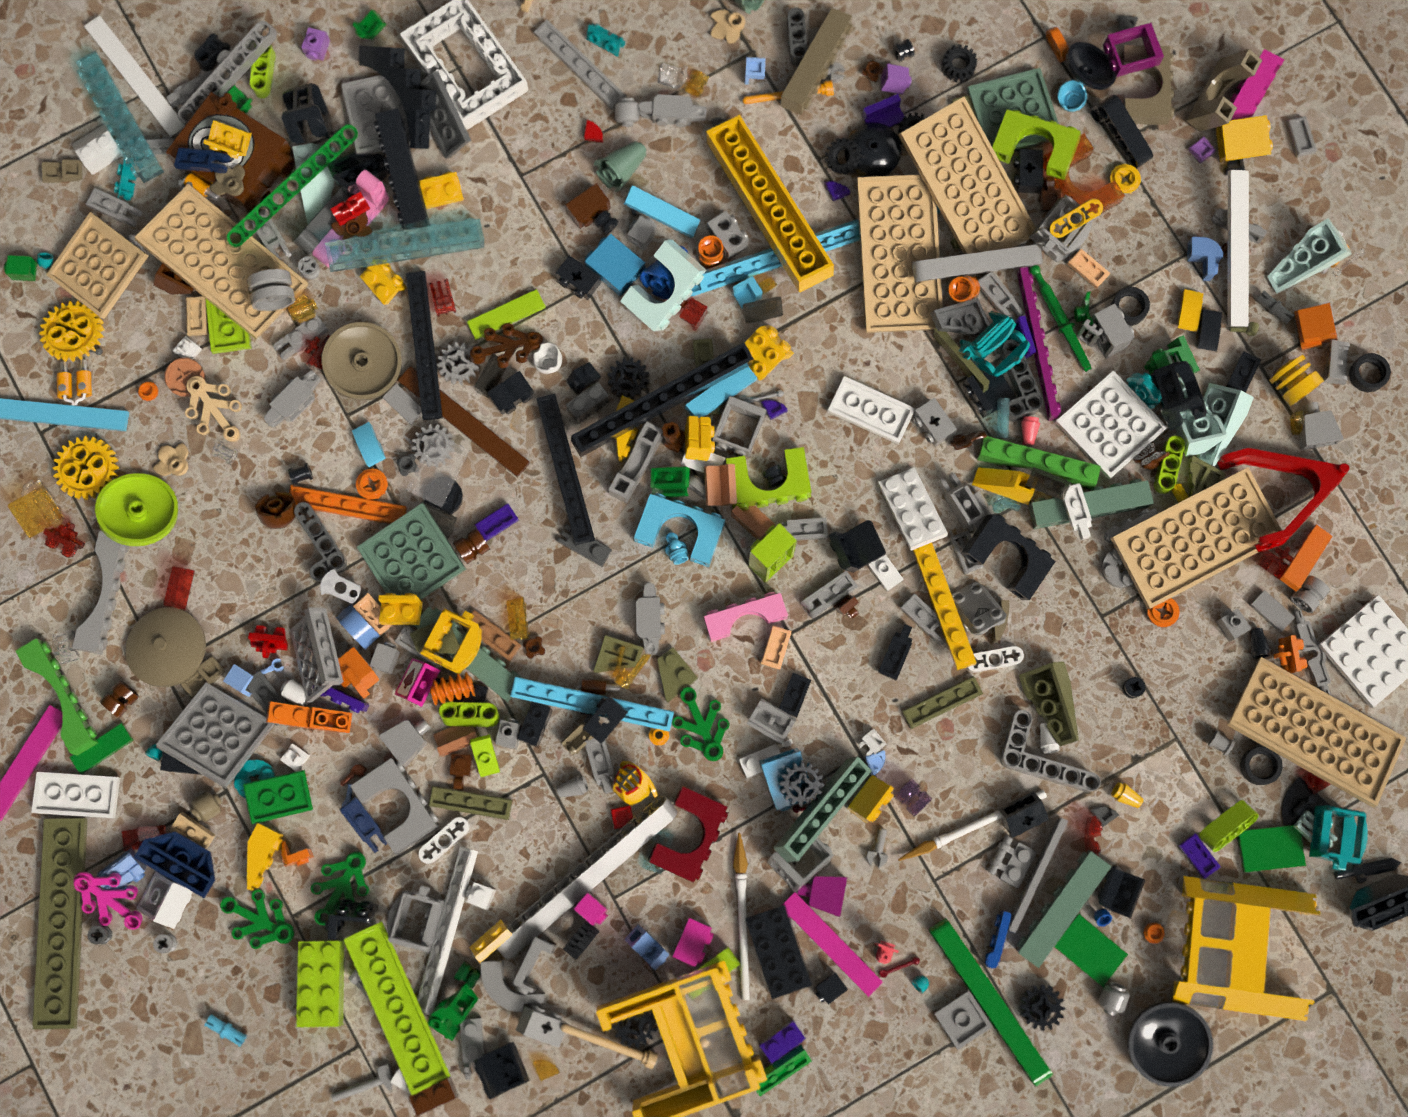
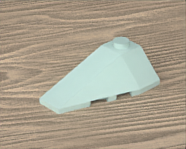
[293,143,337,224]
[1267,218,1352,294]
[1175,377,1228,457]
[1197,383,1254,466]

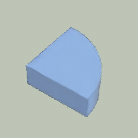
[865,750,886,775]

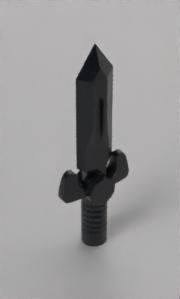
[1334,858,1402,884]

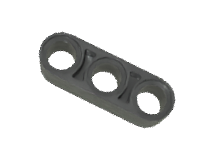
[787,7,808,67]

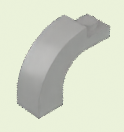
[481,961,546,1012]

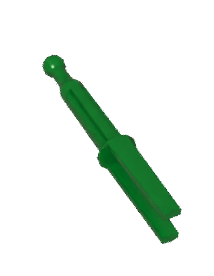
[1029,265,1092,372]

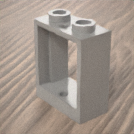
[713,396,767,457]
[767,837,834,893]

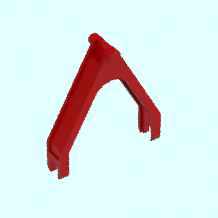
[1217,448,1350,552]

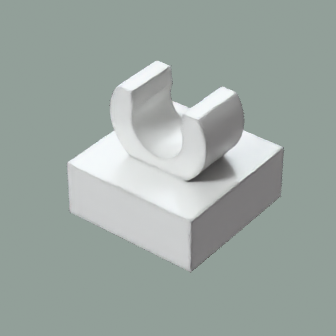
[173,336,202,360]
[859,729,887,756]
[280,743,310,772]

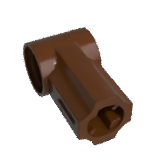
[662,421,685,453]

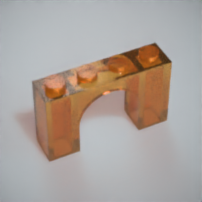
[1043,134,1125,215]

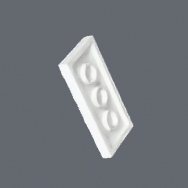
[828,376,916,445]
[878,467,948,551]
[31,772,120,819]

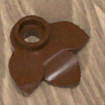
[950,431,987,450]

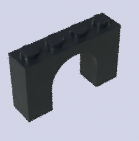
[961,513,1056,600]

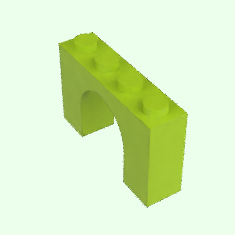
[992,110,1081,180]
[726,447,812,511]

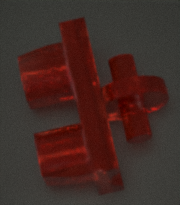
[304,334,330,371]
[43,522,85,558]
[1257,546,1294,581]

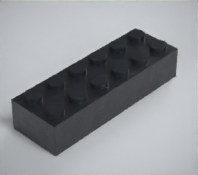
[374,108,431,234]

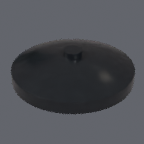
[1127,1001,1213,1087]

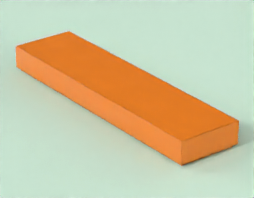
[1280,524,1333,592]

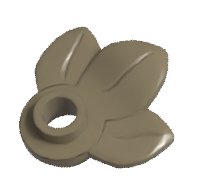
[209,164,245,196]

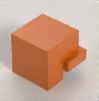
[1294,303,1338,350]
[338,647,379,699]

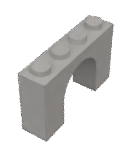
[351,758,439,855]

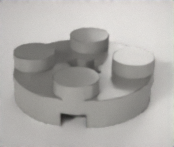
[1101,549,1134,588]

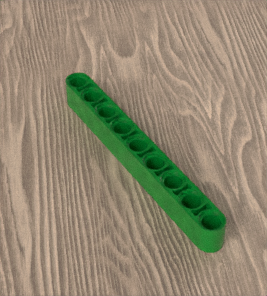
[225,125,358,248]
[928,917,1053,1087]

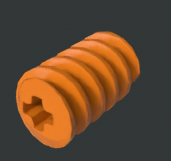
[430,672,475,705]

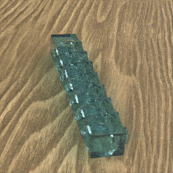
[76,51,164,183]
[325,218,484,272]

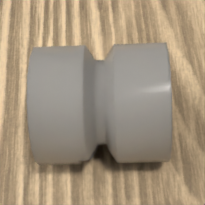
[1291,575,1330,613]

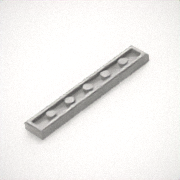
[534,20,626,110]
[1008,818,1068,933]

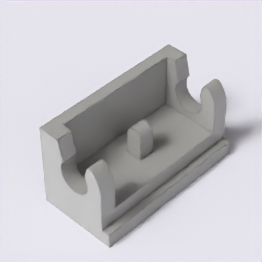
[1323,340,1350,385]
[747,699,796,744]

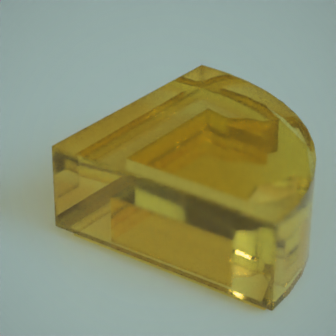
[758,278,777,295]
[1290,411,1303,435]
[533,1059,560,1082]

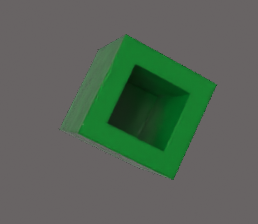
[4,255,38,281]

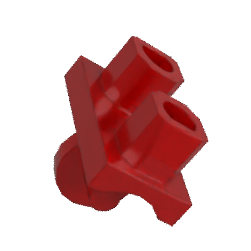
[330,192,371,227]
[248,625,288,658]

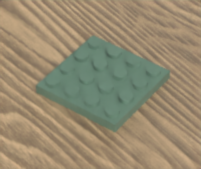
[967,68,1059,152]
[357,503,467,600]

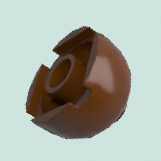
[255,491,296,529]

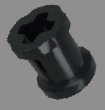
[288,463,313,486]

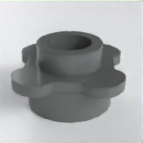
[397,454,419,476]

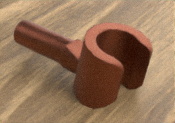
[340,764,367,786]

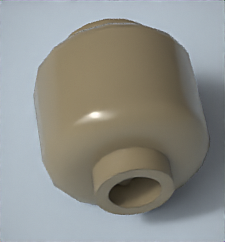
[190,791,222,822]

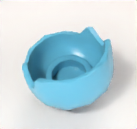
[1058,80,1088,112]

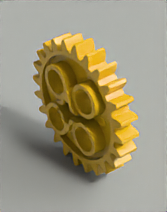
[39,301,105,362]
[52,436,119,500]

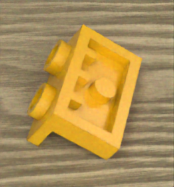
[419,172,464,209]
[378,593,423,625]

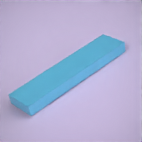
[623,185,700,238]
[684,367,757,418]

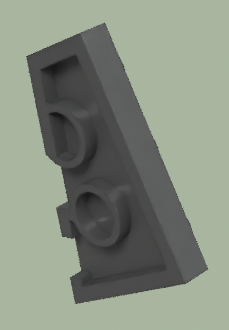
[930,298,990,335]

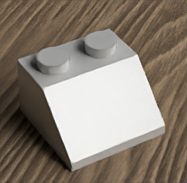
[72,124,125,175]
[136,871,192,929]

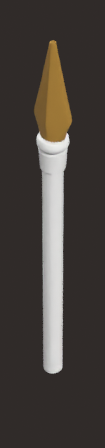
[898,790,1047,861]
[733,833,750,1000]

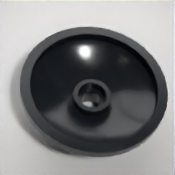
[1066,42,1116,90]
[844,122,902,177]

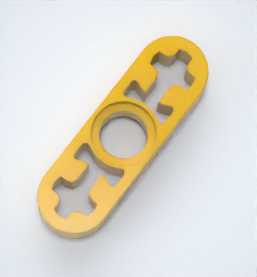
[1050,198,1103,238]

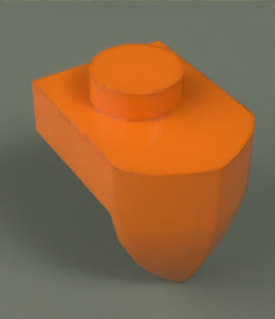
[281,841,314,867]

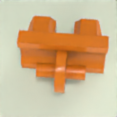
[1273,635,1308,674]

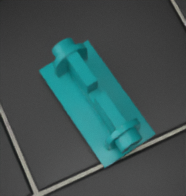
[586,24,626,57]
[114,158,138,201]

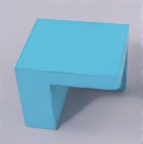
[732,276,762,309]

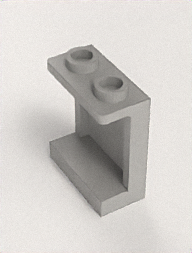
[513,937,557,995]

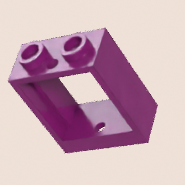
[1103,23,1164,77]

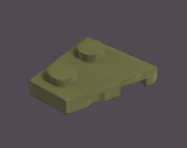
[1189,456,1226,497]
[410,622,460,654]
[594,635,644,673]
[657,647,698,703]

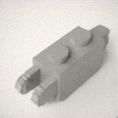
[638,94,706,127]
[264,370,321,428]
[938,472,985,533]
[636,582,665,655]

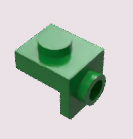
[352,10,387,40]
[227,85,253,114]

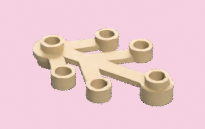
[185,376,242,442]

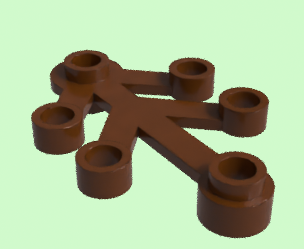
[470,323,543,368]

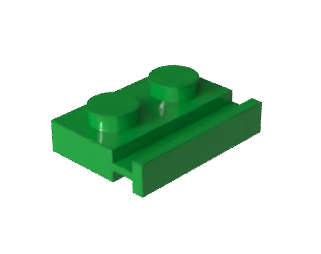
[650,467,690,497]

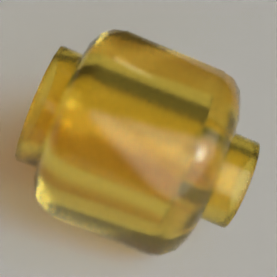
[287,295,318,323]

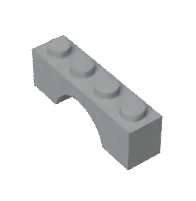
[608,421,664,504]

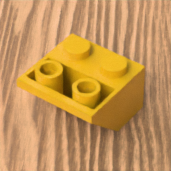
[847,775,894,823]

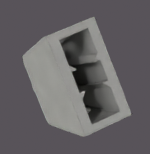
[1298,402,1343,451]
[379,719,431,768]

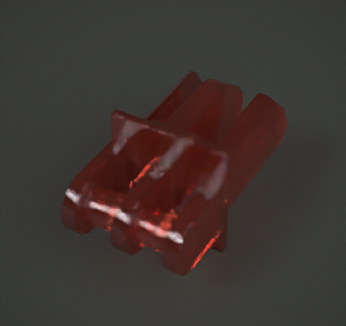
[429,278,457,317]

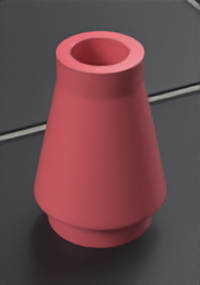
[1021,417,1040,446]

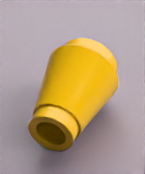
[1111,782,1144,809]

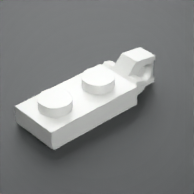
[1059,483,1092,540]

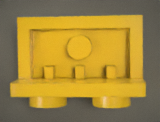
[203,120,252,158]
[360,260,407,305]
[469,920,512,963]

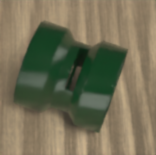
[454,961,481,989]

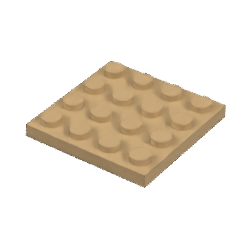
[46,212,149,319]

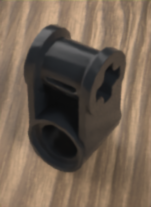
[194,33,231,72]

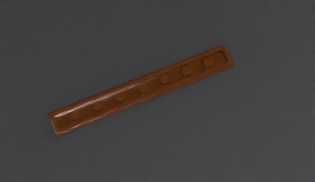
[398,366,530,478]

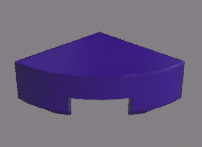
[825,181,851,201]
[761,400,788,420]

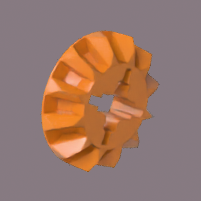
[356,469,388,500]
[1147,598,1180,628]

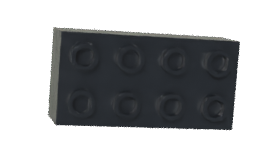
[745,904,813,999]

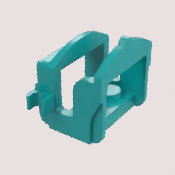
[958,311,1030,377]
[1309,805,1368,870]

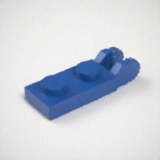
[984,911,1012,969]

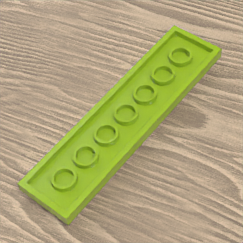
[343,921,451,1096]

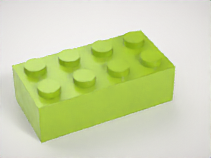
[749,523,797,583]
[296,941,345,1027]

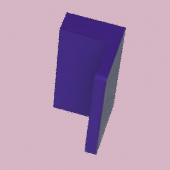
[862,94,905,128]

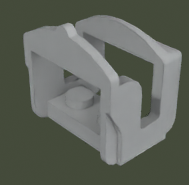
[1029,195,1094,262]
[387,886,445,952]

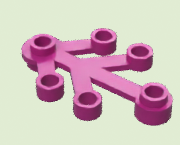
[73,872,143,930]

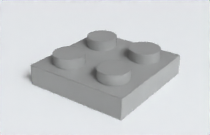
[934,990,992,1050]

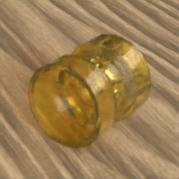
[684,70,709,97]

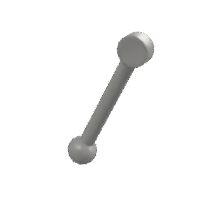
[744,390,784,404]

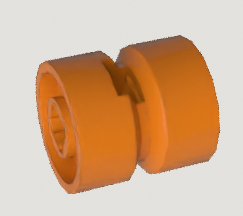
[698,235,723,268]
[949,275,980,302]

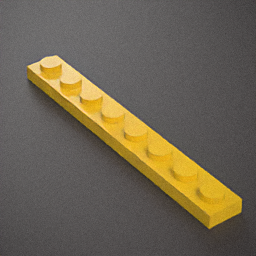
[913,542,977,670]

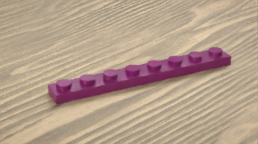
[1017,267,1061,421]

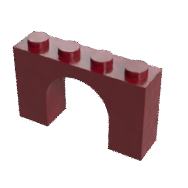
[647,786,729,883]

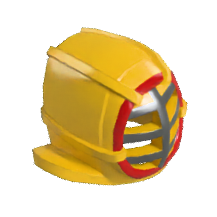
[612,761,658,806]

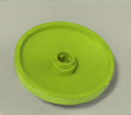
[95,473,178,546]

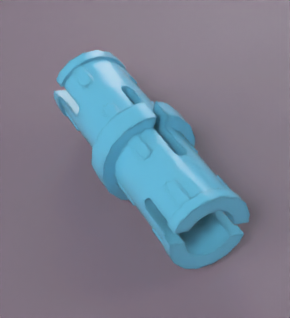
[204,1014,248,1047]

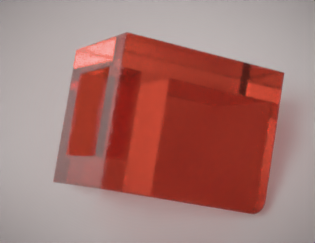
[680,297,708,331]

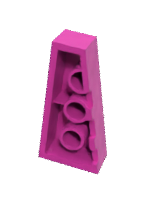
[1230,49,1285,121]

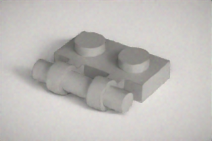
[987,835,1037,889]

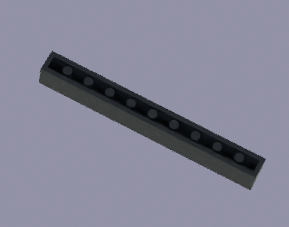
[571,342,754,458]

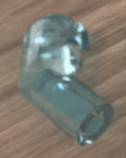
[992,497,1022,513]

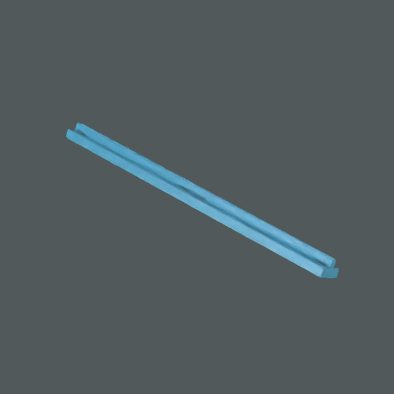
[690,204,941,297]

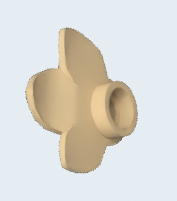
[711,10,745,44]
[153,443,188,476]

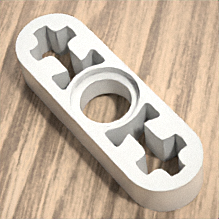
[966,646,1024,673]
[419,817,470,864]

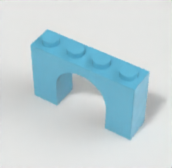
[634,493,725,567]

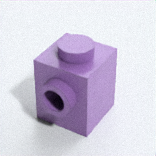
[301,27,330,61]
[881,64,911,95]

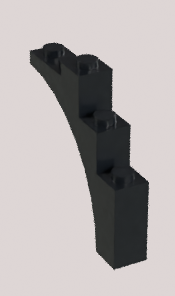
[359,46,436,149]

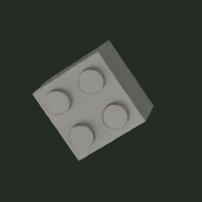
[1091,304,1135,359]

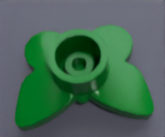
[1074,291,1094,331]

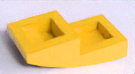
[1177,289,1204,332]

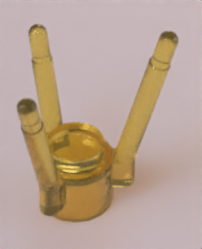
[613,646,651,689]

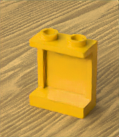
[1216,115,1273,162]

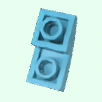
[352,422,386,467]

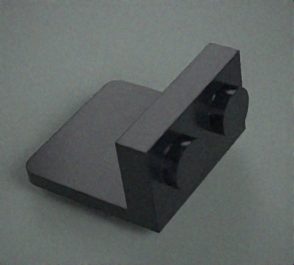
[963,367,1016,418]
[828,520,886,573]
[1098,864,1145,919]
[325,899,378,940]
[474,1041,530,1100]

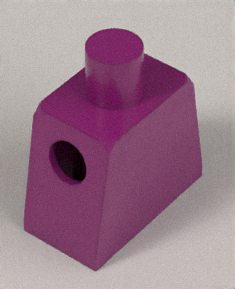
[797,876,847,917]

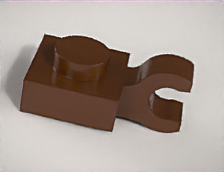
[1040,176,1061,211]
[449,754,473,790]

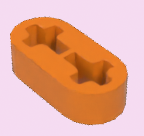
[1046,27,1069,62]

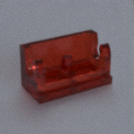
[163,566,195,611]

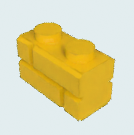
[685,416,715,461]

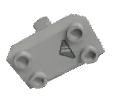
[951,581,1007,635]

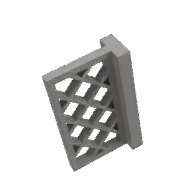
[290,608,343,702]

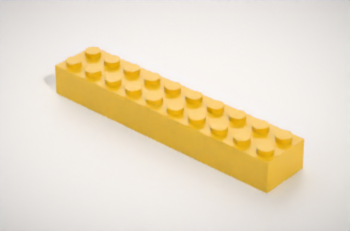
[706,115,834,293]

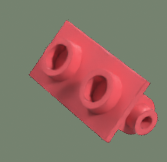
[875,941,899,964]

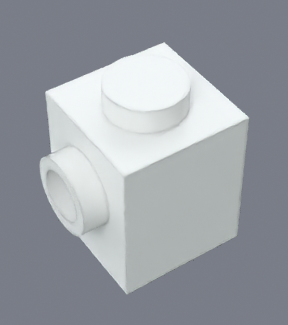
[465,882,496,910]

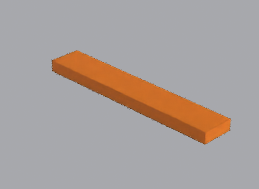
[289,485,407,524]

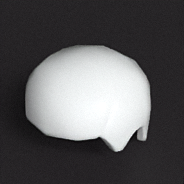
[533,342,563,374]

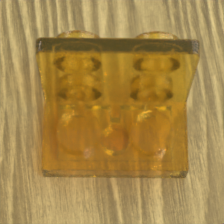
[8,485,65,538]

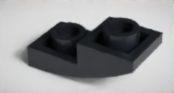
[1196,309,1222,352]

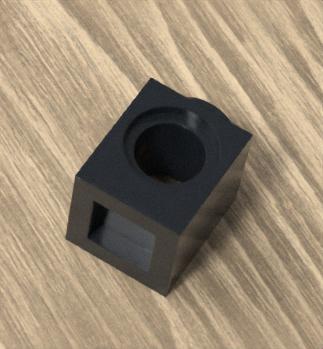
[814,972,848,1005]

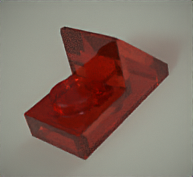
[122,825,165,852]

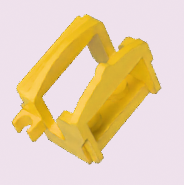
[420,608,482,674]

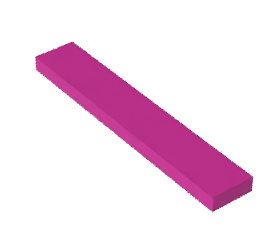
[0,705,63,821]
[781,892,883,997]

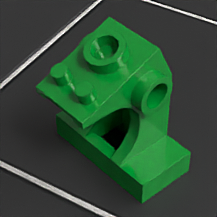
[1144,335,1200,375]
[427,983,479,1041]

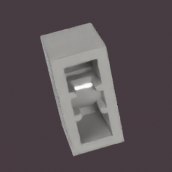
[913,398,957,447]
[516,1005,568,1048]

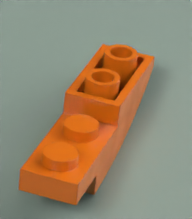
[266,702,352,733]

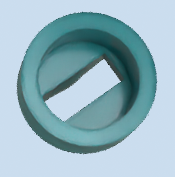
[37,252,54,269]
[145,744,163,761]
[911,975,929,994]

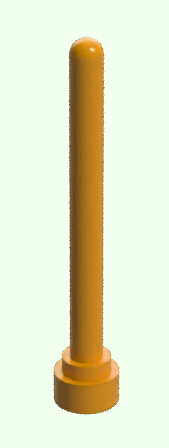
[742,80,834,104]

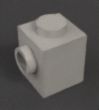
[628,216,657,251]
[1216,608,1252,642]
[369,642,400,675]
[495,718,522,750]

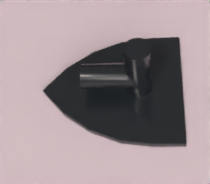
[1281,776,1330,825]

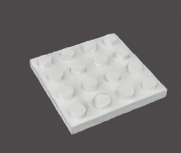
[1055,370,1168,480]
[1318,595,1408,708]

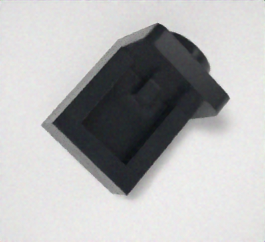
[566,362,601,395]

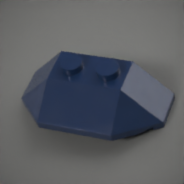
[133,832,216,899]

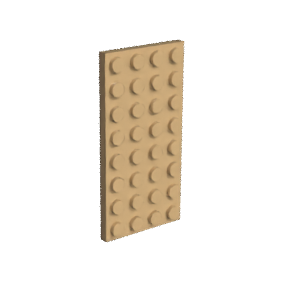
[898,97,1036,254]
[857,175,943,333]
[134,184,308,340]
[1110,467,1282,609]
[1227,657,1406,808]

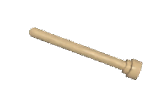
[561,1024,658,1069]

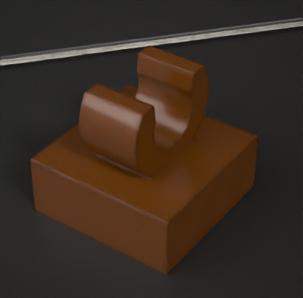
[833,594,859,619]

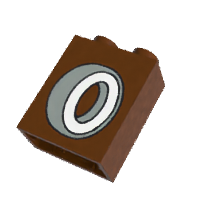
[165,92,295,214]

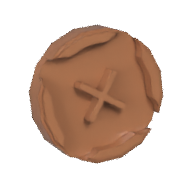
[165,358,205,397]

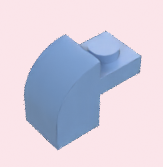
[1187,237,1223,281]
[336,604,380,650]
[624,924,670,970]

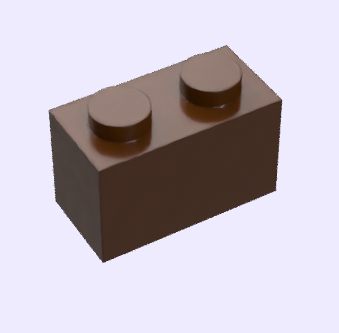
[565,183,611,229]
[409,1077,459,1116]

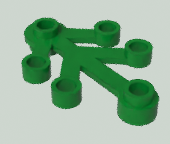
[672,687,730,762]
[310,852,370,925]
[220,890,295,949]

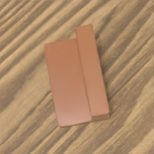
[704,464,737,506]
[731,506,775,541]
[434,726,478,757]

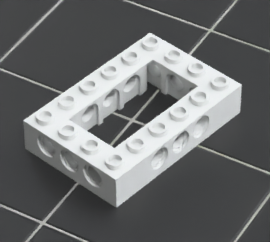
[400,0,529,130]

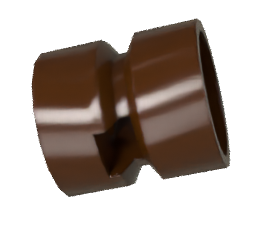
[453,528,491,564]
[100,680,140,718]

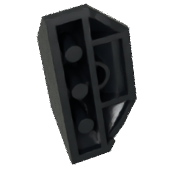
[328,153,388,197]
[1349,874,1408,931]

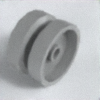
[247,269,295,311]

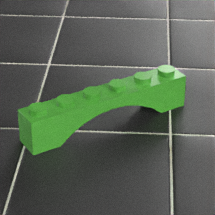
[977,436,1101,490]
[15,638,98,756]

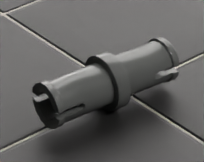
[1256,290,1295,325]

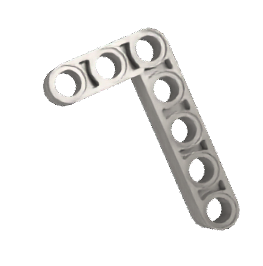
[1000,710,1101,792]

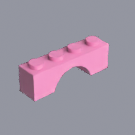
[704,592,788,642]

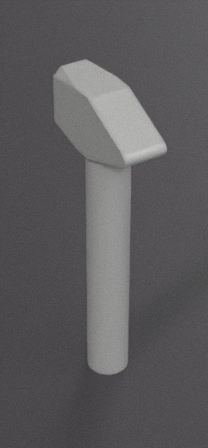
[331,1064,393,1102]

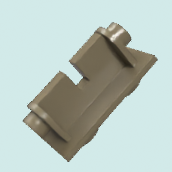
[560,720,593,755]

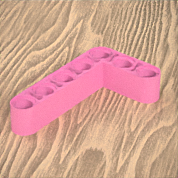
[313,170,389,267]

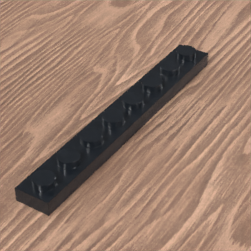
[406,271,443,421]
[536,394,595,545]

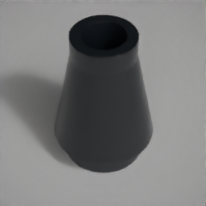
[1250,628,1271,659]

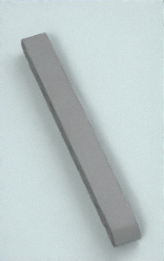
[497,796,678,959]

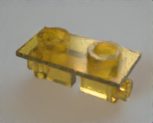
[506,597,530,640]

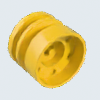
[1269,355,1324,406]

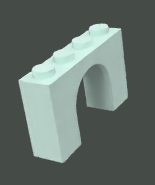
[620,239,706,332]

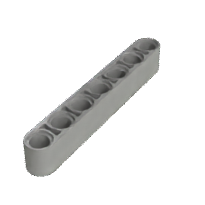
[178,21,277,124]
[912,244,1043,282]

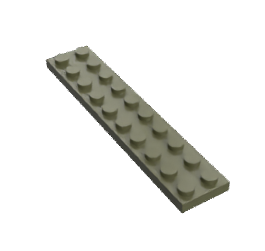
[32,818,87,1029]

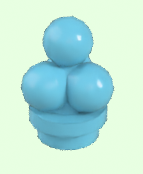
[665,532,689,565]

